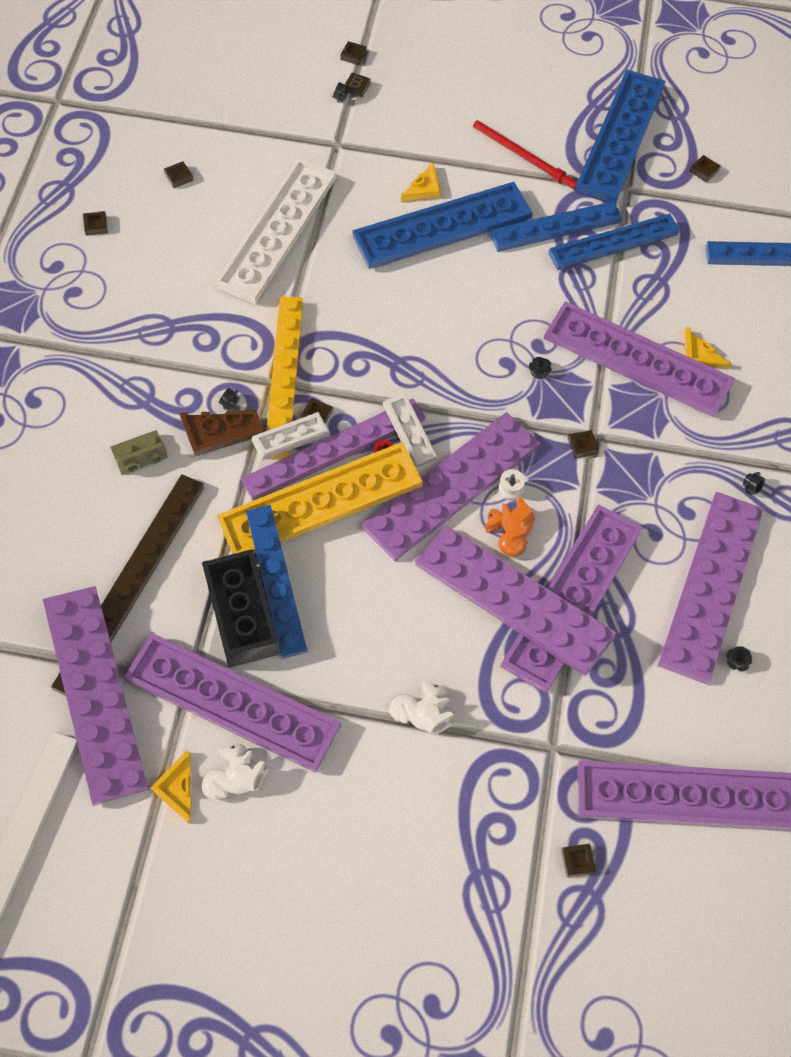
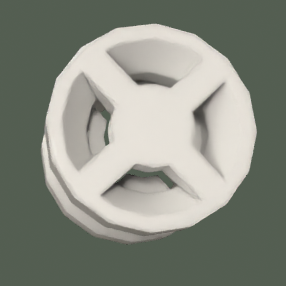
[499,469,525,500]

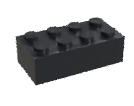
[202,549,280,668]

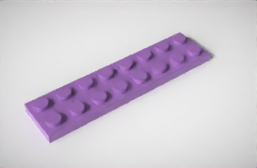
[544,301,735,418]
[362,412,540,562]
[657,492,764,685]
[500,504,643,693]
[415,525,616,676]
[43,586,148,806]
[124,633,341,773]
[577,760,791,830]

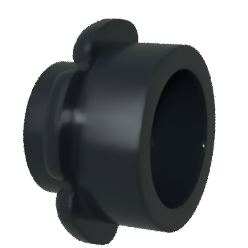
[332,82,350,103]
[529,357,552,379]
[218,387,240,410]
[743,472,765,495]
[726,646,752,672]

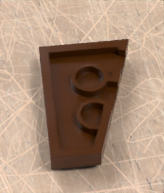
[179,410,264,456]

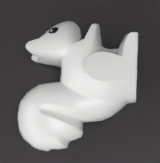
[389,680,454,735]
[202,744,269,800]

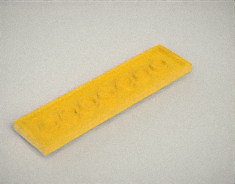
[217,442,423,554]

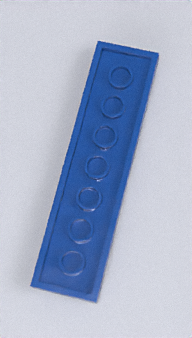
[575,69,666,204]
[352,182,532,269]

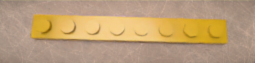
[267,296,303,460]

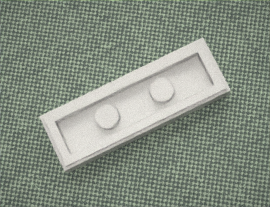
[383,393,437,468]
[252,412,329,460]

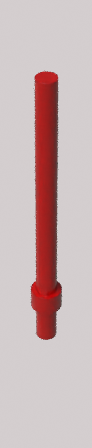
[473,120,577,190]

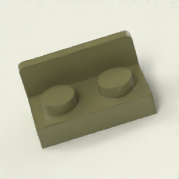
[110,430,168,475]

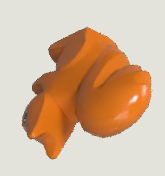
[485,497,536,557]

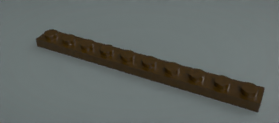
[51,474,204,696]

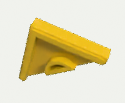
[400,162,441,202]
[684,327,731,369]
[151,750,191,824]

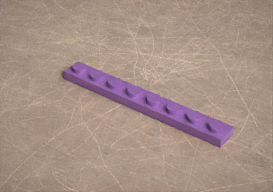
[241,398,425,501]

